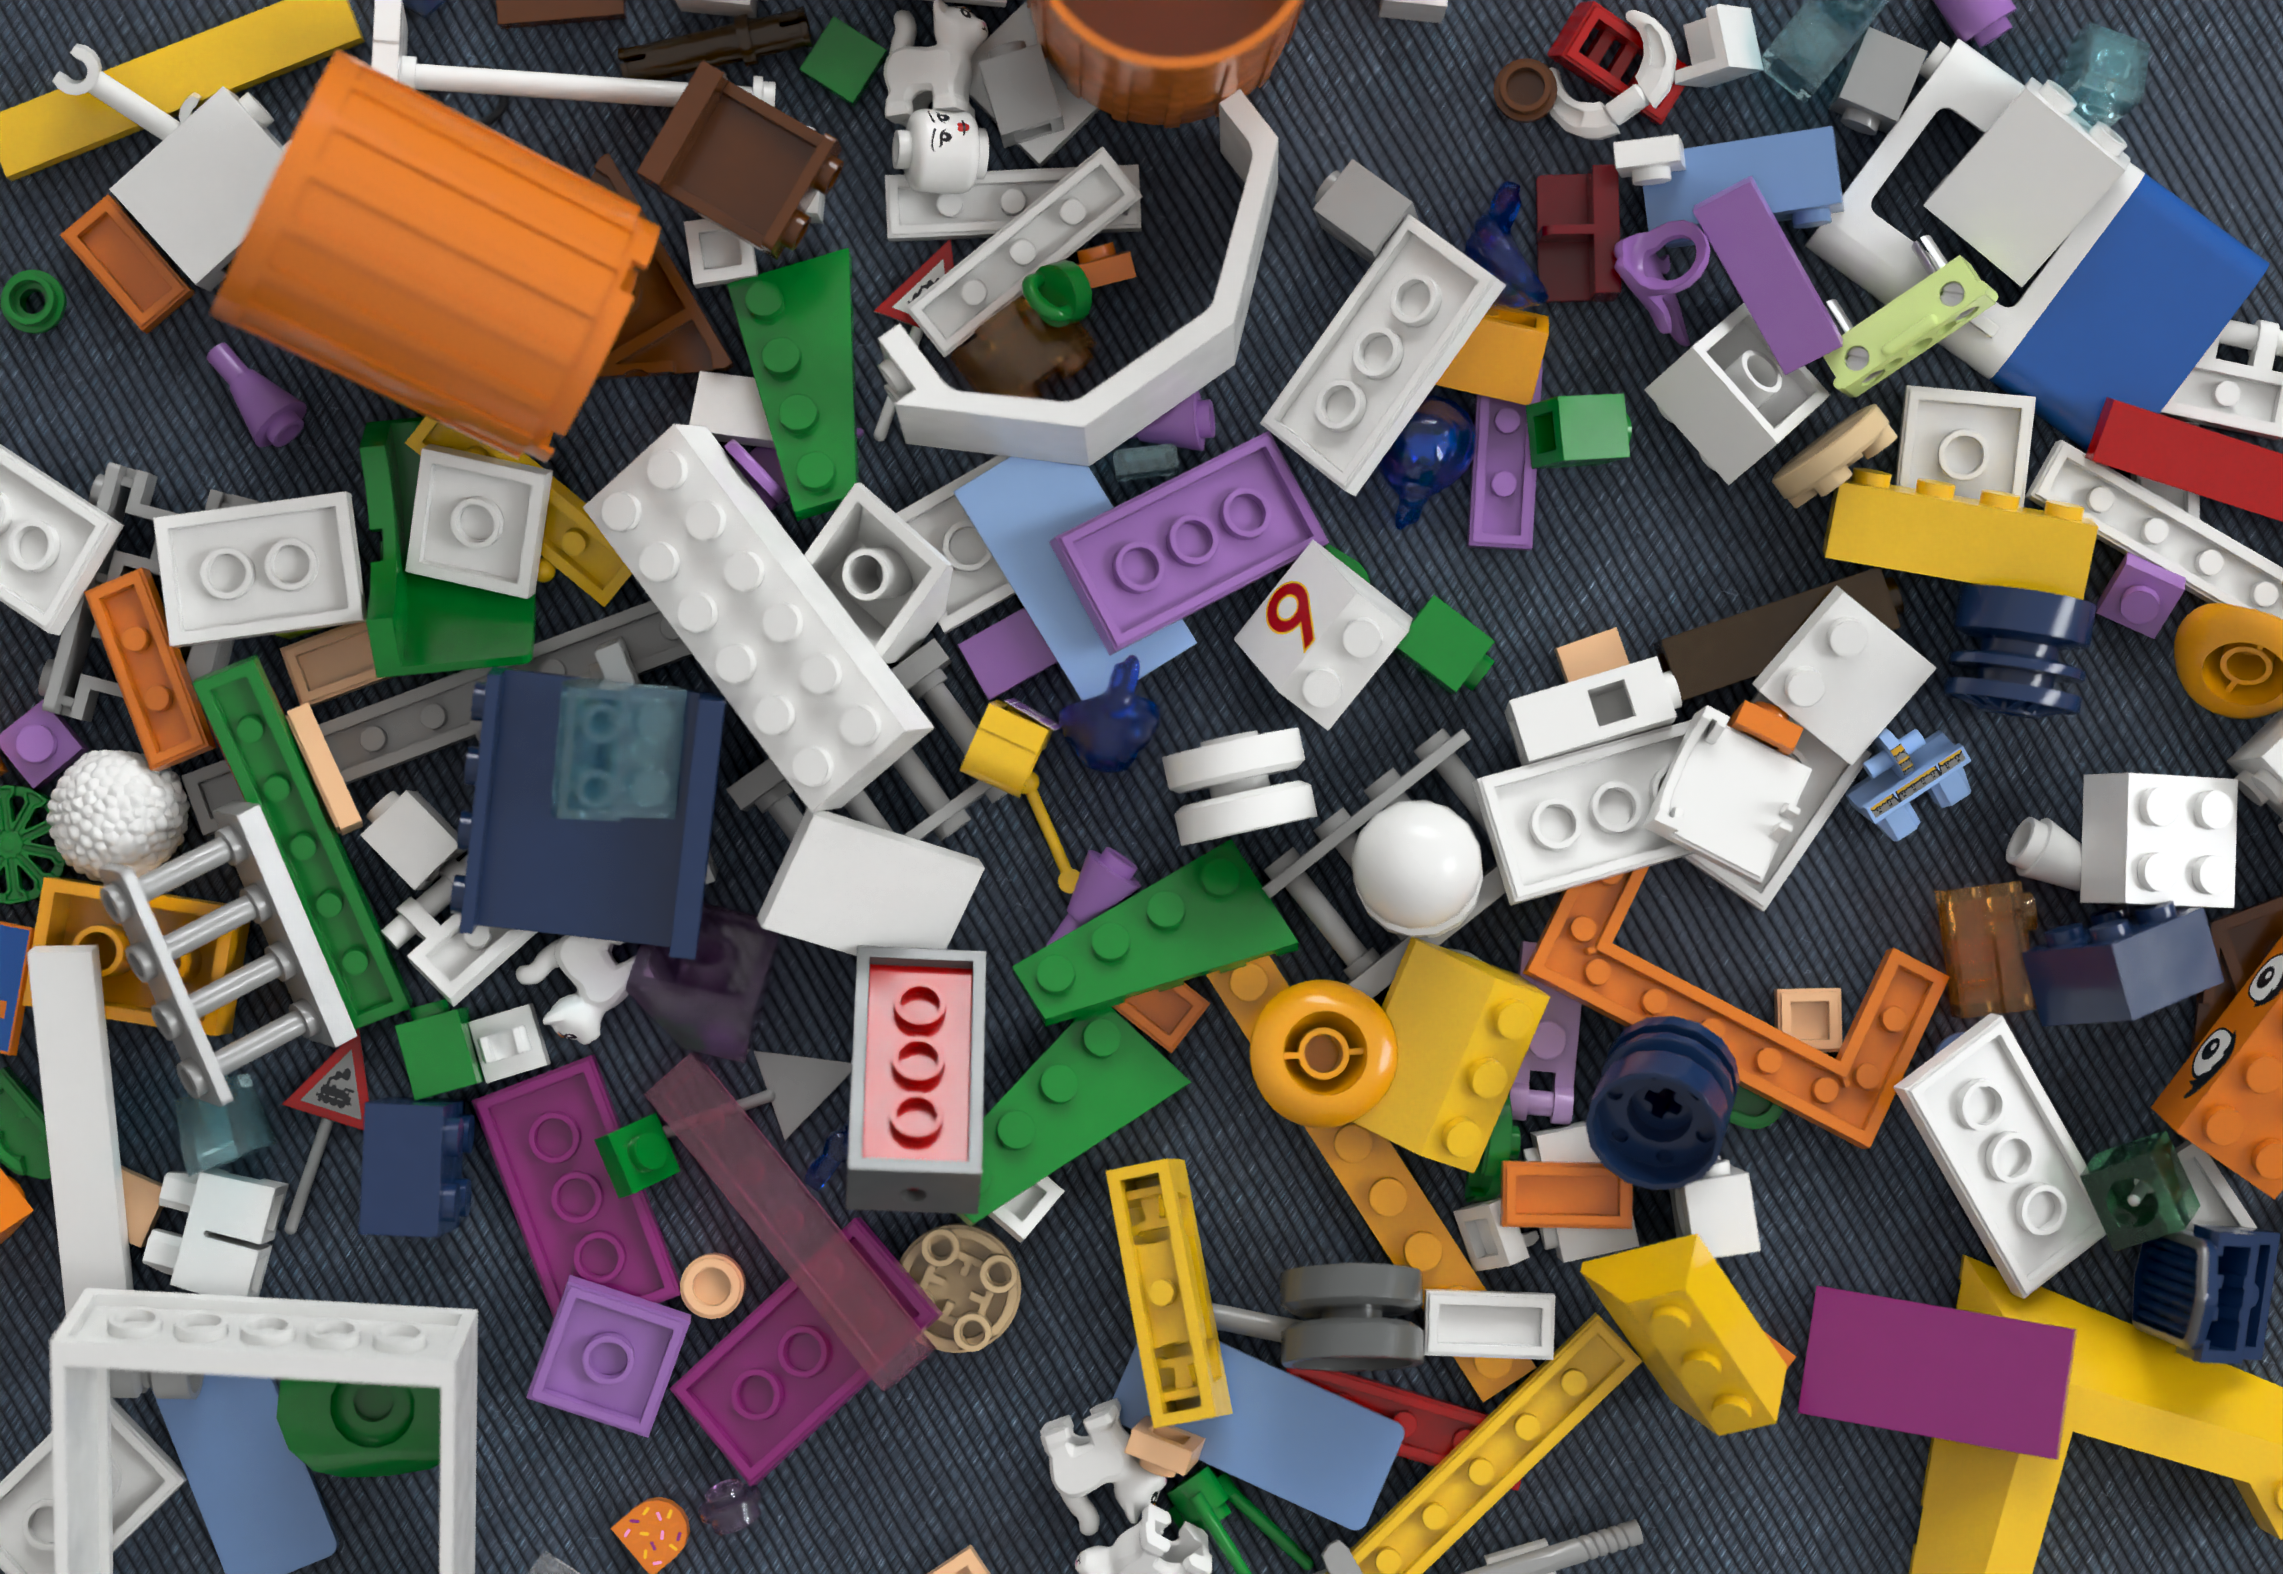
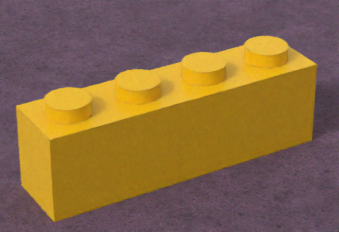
[1822,468,2098,600]

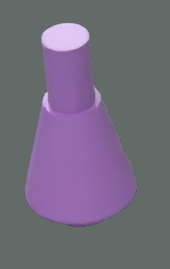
[207,343,307,447]
[1129,390,1215,451]
[1046,847,1141,946]

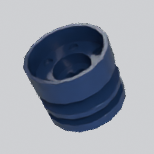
[1943,584,2096,719]
[1585,1016,1740,1190]

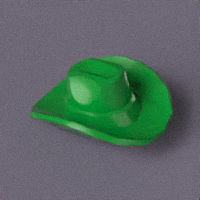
[276,1378,441,1477]

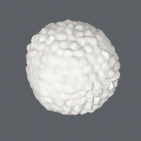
[46,750,190,882]

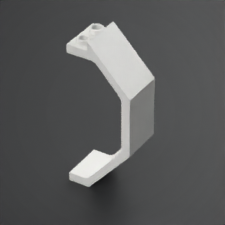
[878,89,1278,466]

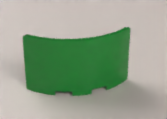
[359,417,536,678]

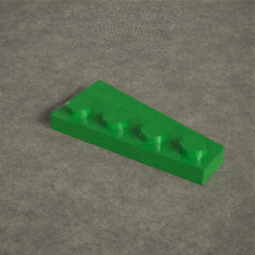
[727,248,859,521]
[1012,839,1299,1026]
[957,1007,1191,1227]

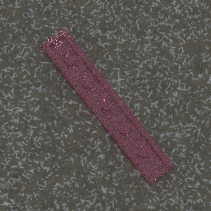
[644,1053,936,1391]

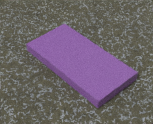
[1049,431,1329,656]

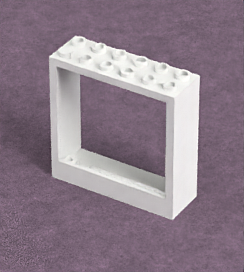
[50,1288,478,1574]

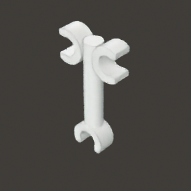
[52,44,201,141]

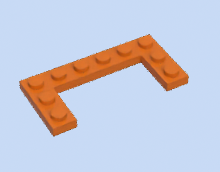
[1523,867,1950,1149]

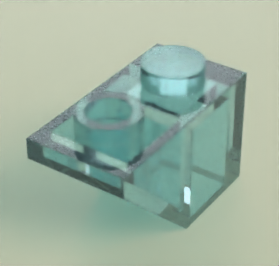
[1761,0,1890,104]
[2058,22,2150,127]

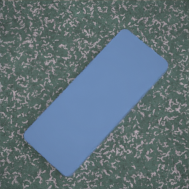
[1113,1341,1405,1530]
[153,1374,339,1574]

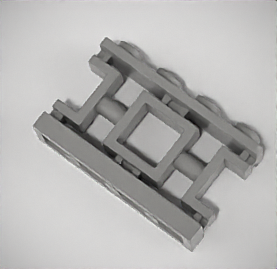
[38,462,261,731]

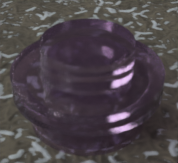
[698,1478,761,1535]

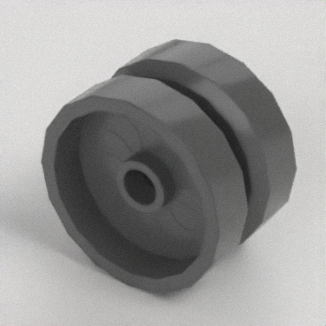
[1280,1263,1424,1372]

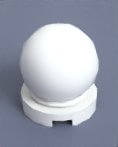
[1352,800,1483,938]

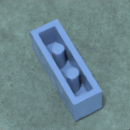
[1643,126,1844,248]

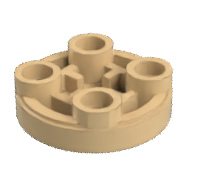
[1772,404,1898,508]
[899,1223,1021,1353]

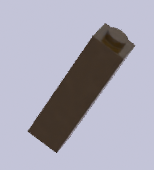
[1653,567,1904,701]

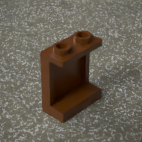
[637,60,844,260]

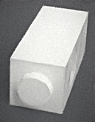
[1504,656,1682,766]

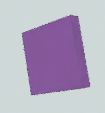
[526,1274,691,1438]

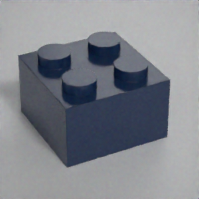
[2021,900,2224,1027]
[359,1096,475,1238]

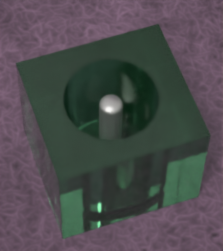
[2080,1130,2200,1252]

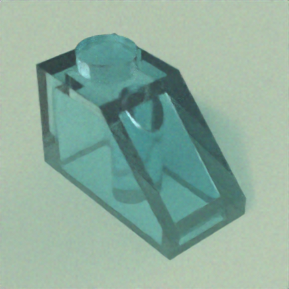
[175,1073,277,1176]

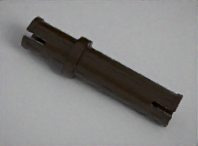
[618,6,813,80]

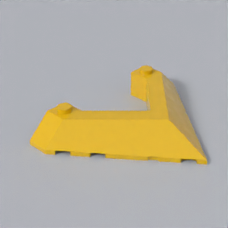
[1909,1254,2283,1574]

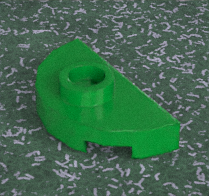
[0,1067,51,1180]
[1464,1094,1521,1203]

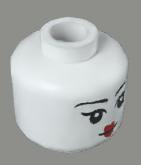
[892,109,989,194]

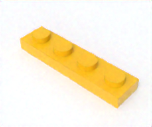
[405,416,632,607]

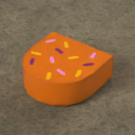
[611,1497,690,1574]

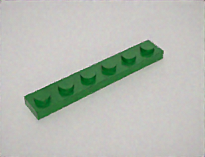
[192,654,413,1030]

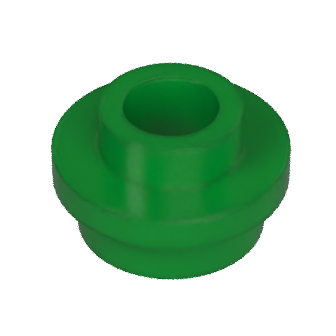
[1,270,67,334]

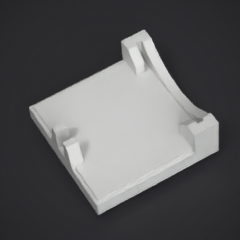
[1642,705,1812,885]

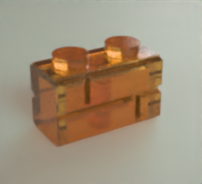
[1935,881,2038,1018]

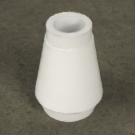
[2006,817,2082,891]

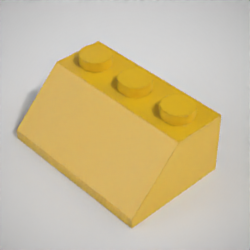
[1352,937,1550,1173]
[1580,1233,1787,1436]

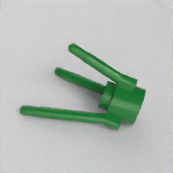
[1166,1465,1314,1574]

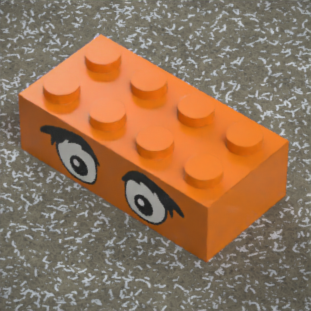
[2150,935,2283,1200]

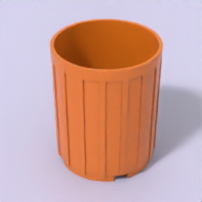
[1026,0,1305,128]
[209,49,660,462]

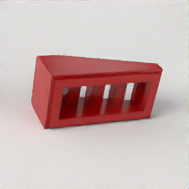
[1547,1,1688,125]

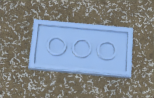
[954,457,1197,711]

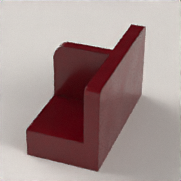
[1535,164,1621,303]

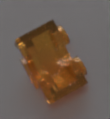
[950,295,1097,399]

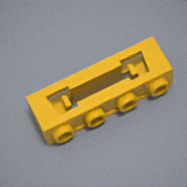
[1106,1158,1233,1429]

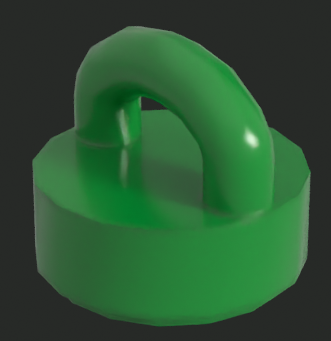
[1021,260,1092,328]

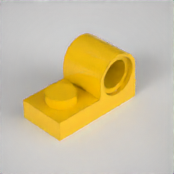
[960,699,1054,798]

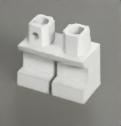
[142,1168,289,1297]

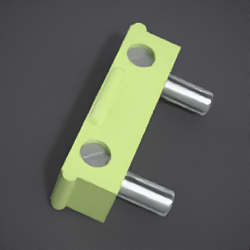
[1823,235,1998,398]

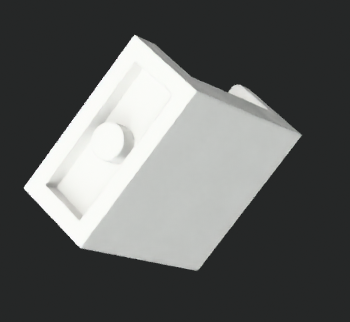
[1923,77,2131,287]
[109,86,291,291]

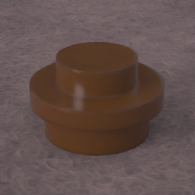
[1494,58,1557,123]

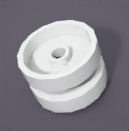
[1162,728,1318,846]

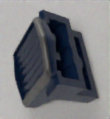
[2132,1223,2281,1364]

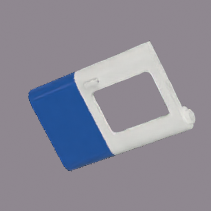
[1805,38,2269,469]

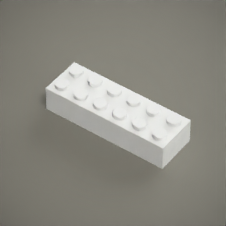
[583,424,935,813]

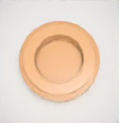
[680,1253,746,1319]

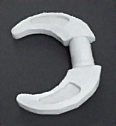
[1549,10,1677,140]

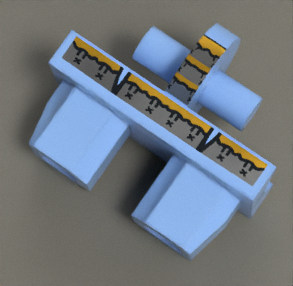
[1845,728,1971,841]

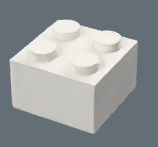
[2080,773,2238,908]

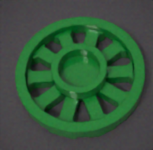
[0,785,69,904]

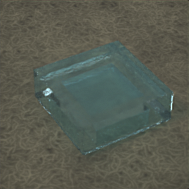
[1113,443,1179,482]

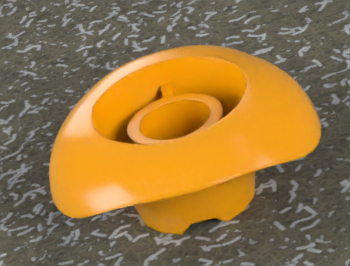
[2174,603,2283,719]
[1250,980,1398,1128]

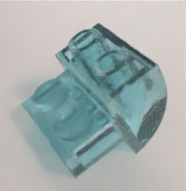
[550,679,687,821]

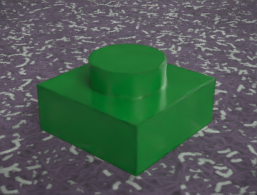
[594,1113,681,1199]

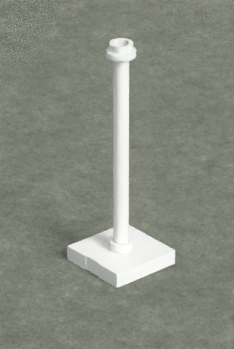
[371,0,776,107]

